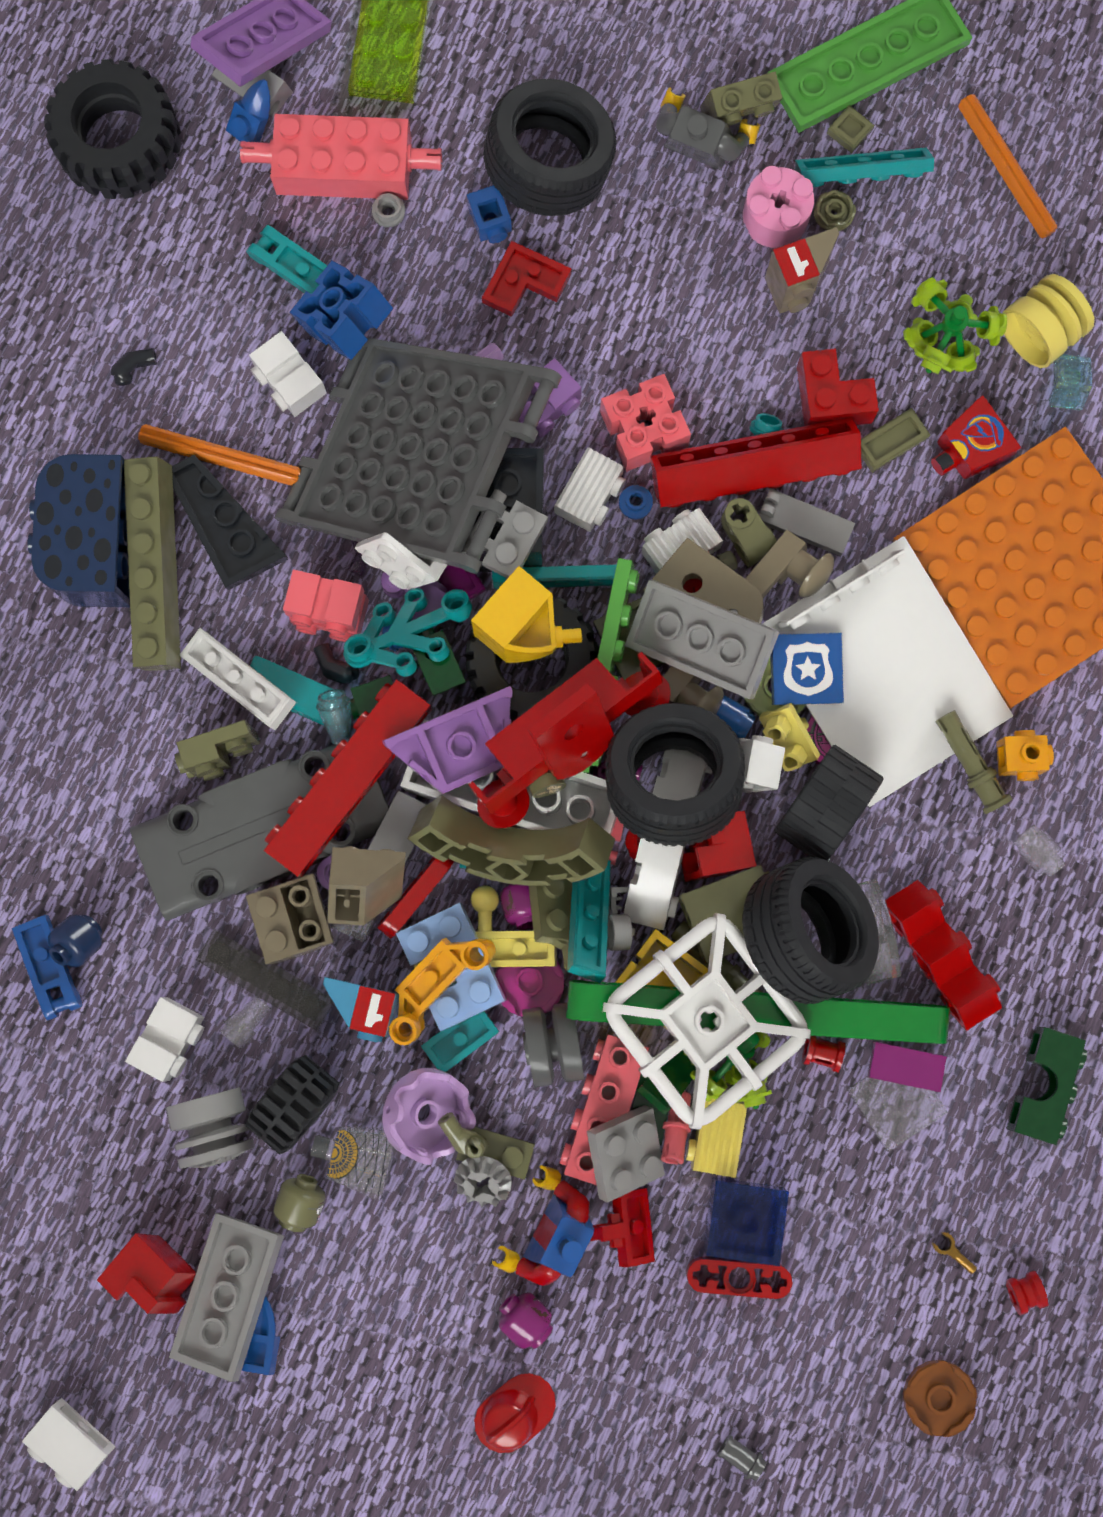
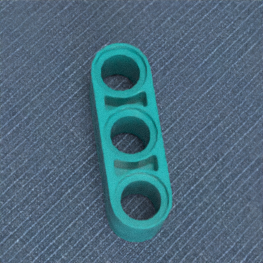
[250,656,345,728]

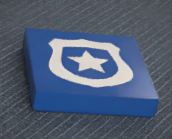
[770,633,844,705]

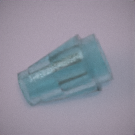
[316,689,352,744]

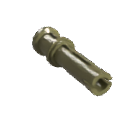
[935,710,1013,814]

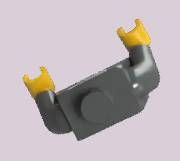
[656,88,760,171]

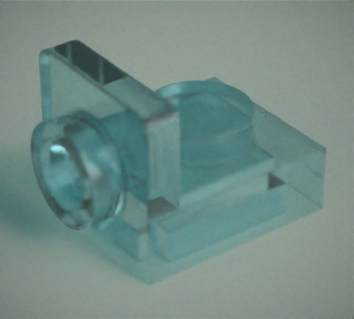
[1049,354,1092,410]

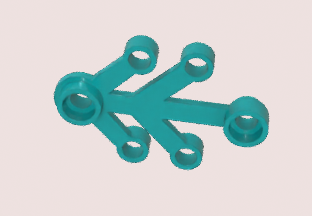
[343,588,472,677]

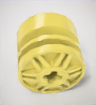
[1002,274,1094,368]

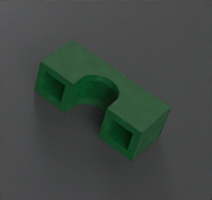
[1006,1027,1087,1145]

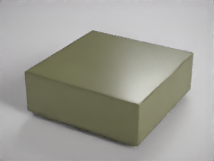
[827,105,875,153]

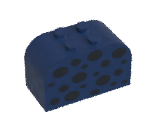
[27,454,130,607]

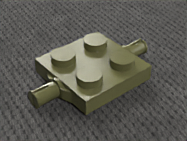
[529,879,572,970]

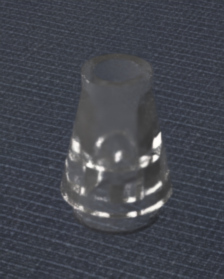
[219,995,271,1050]

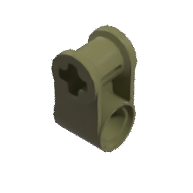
[721,498,777,568]

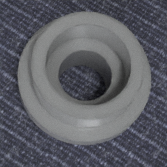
[372,193,405,227]

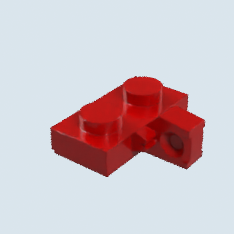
[590,1187,655,1267]

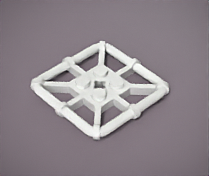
[602,913,811,1130]

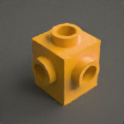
[996,730,1054,781]

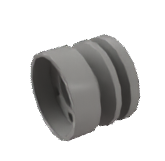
[165,1087,255,1169]

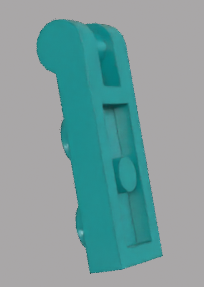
[246,225,328,294]

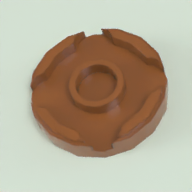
[903,1360,977,1437]

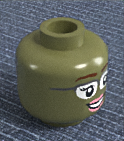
[274,1174,326,1232]

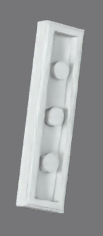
[180,628,296,730]

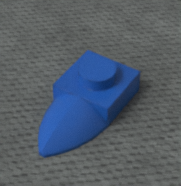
[226,79,270,142]
[242,1296,280,1375]

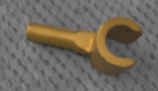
[932,1232,977,1274]

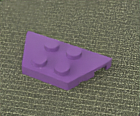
[382,686,512,794]

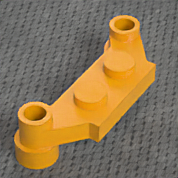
[389,938,496,1045]

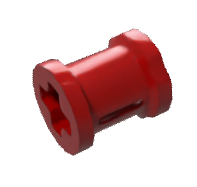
[802,1036,846,1072]

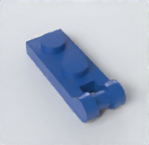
[12,915,83,1021]

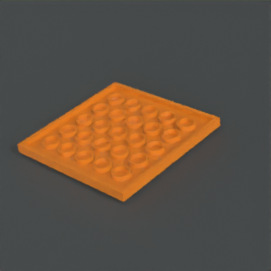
[892,426,1103,709]

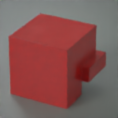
[681,810,756,882]
[97,1233,196,1314]

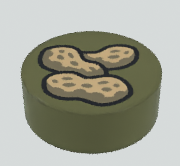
[529,772,567,798]

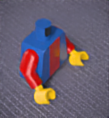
[492,1165,594,1286]

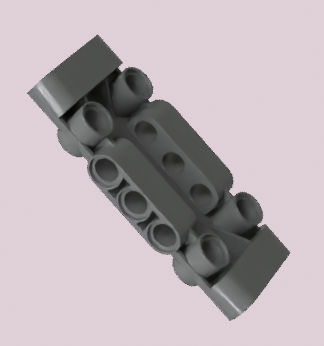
[130,738,389,921]

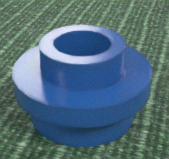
[619,485,653,520]

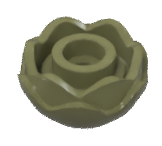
[813,190,856,231]

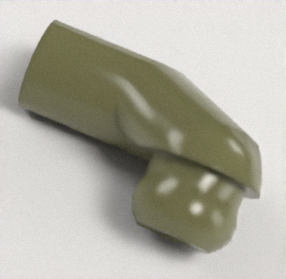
[438,1112,486,1158]

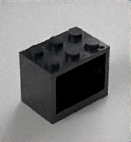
[472,448,544,572]

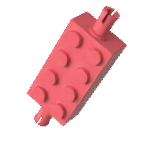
[240,114,442,200]

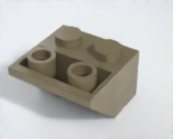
[328,846,406,925]
[246,874,334,964]

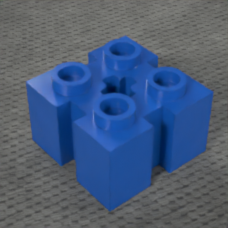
[290,260,394,360]

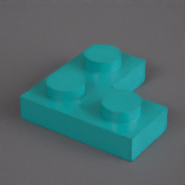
[421,980,500,1072]

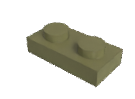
[456,1126,535,1180]

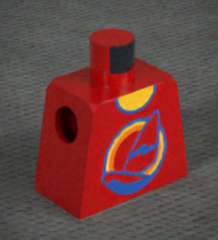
[931,396,1021,479]

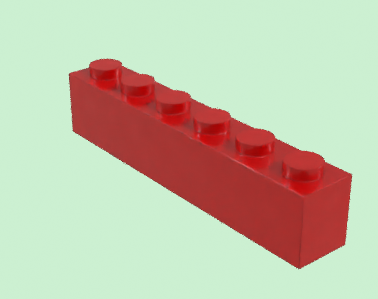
[650,417,862,508]
[263,679,432,877]

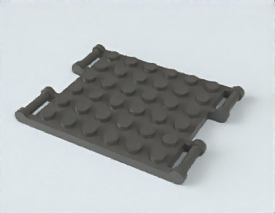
[274,337,562,574]

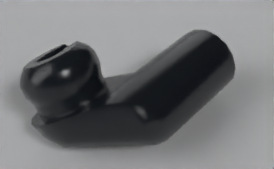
[111,348,157,386]
[313,643,360,684]

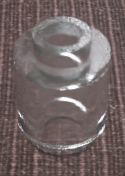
[1013,824,1067,877]

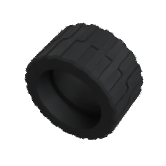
[774,745,884,861]

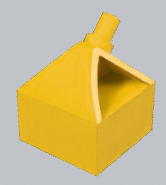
[471,566,582,663]

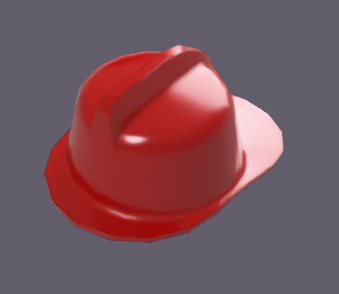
[474,1373,556,1453]

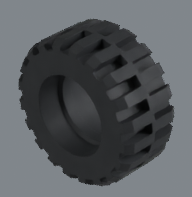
[44,59,181,199]
[465,597,599,723]

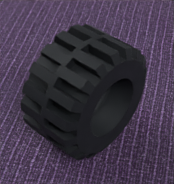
[246,1055,339,1155]

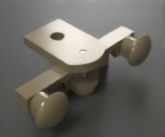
[643,530,834,714]

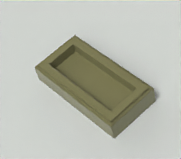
[861,408,931,473]

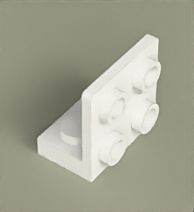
[355,532,447,590]

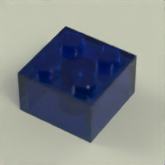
[703,1177,789,1266]

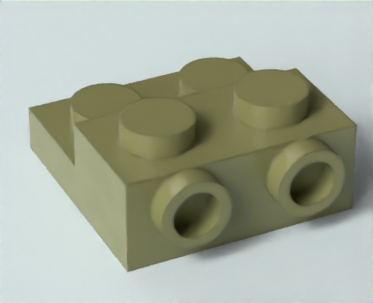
[700,71,783,126]
[174,720,261,781]

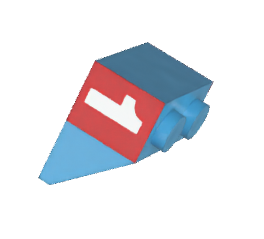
[323,977,399,1043]

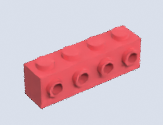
[559,1034,649,1185]

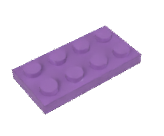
[191,0,332,87]

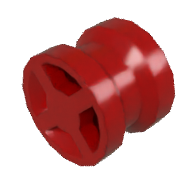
[1006,1270,1049,1316]

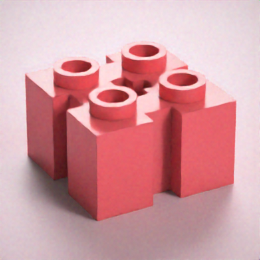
[600,374,691,472]
[283,569,369,642]

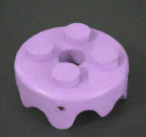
[382,1068,476,1165]

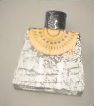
[311,1125,395,1201]

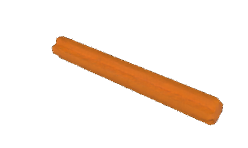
[958,94,1057,239]
[138,424,301,486]

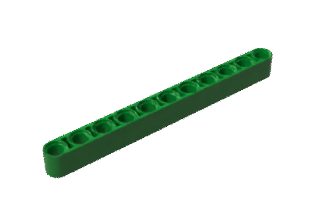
[566,980,950,1044]

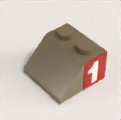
[765,227,839,314]

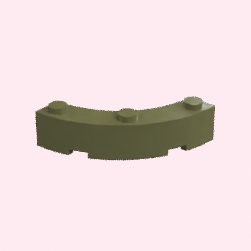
[407,795,615,886]

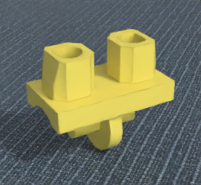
[759,703,820,772]

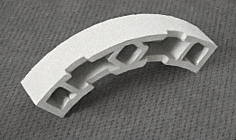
[624,749,712,930]

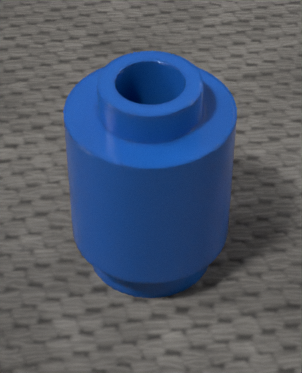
[716,695,756,738]

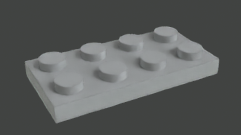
[625,580,780,699]
[169,1213,284,1382]

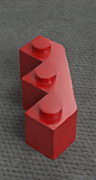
[883,880,1002,1031]

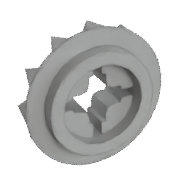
[454,1156,512,1208]

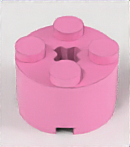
[743,166,814,248]

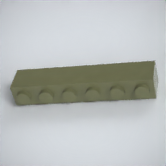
[124,456,181,671]

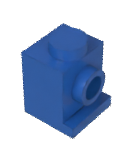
[466,185,512,244]

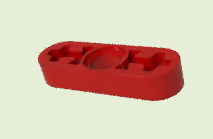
[377,857,455,939]
[686,1257,792,1299]

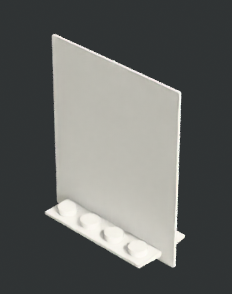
[762,536,1013,807]

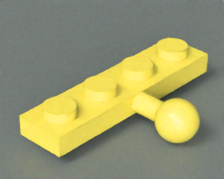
[414,886,557,968]

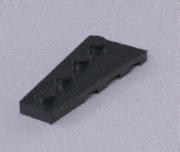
[172,455,288,590]

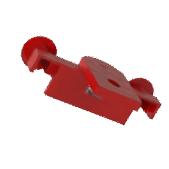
[469,652,671,829]

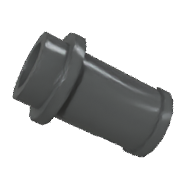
[717,1435,767,1481]

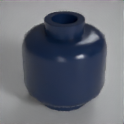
[48,915,102,967]

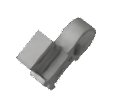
[607,887,635,951]

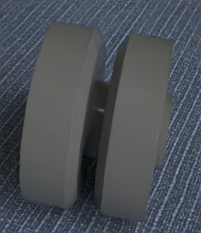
[522,1002,585,1088]

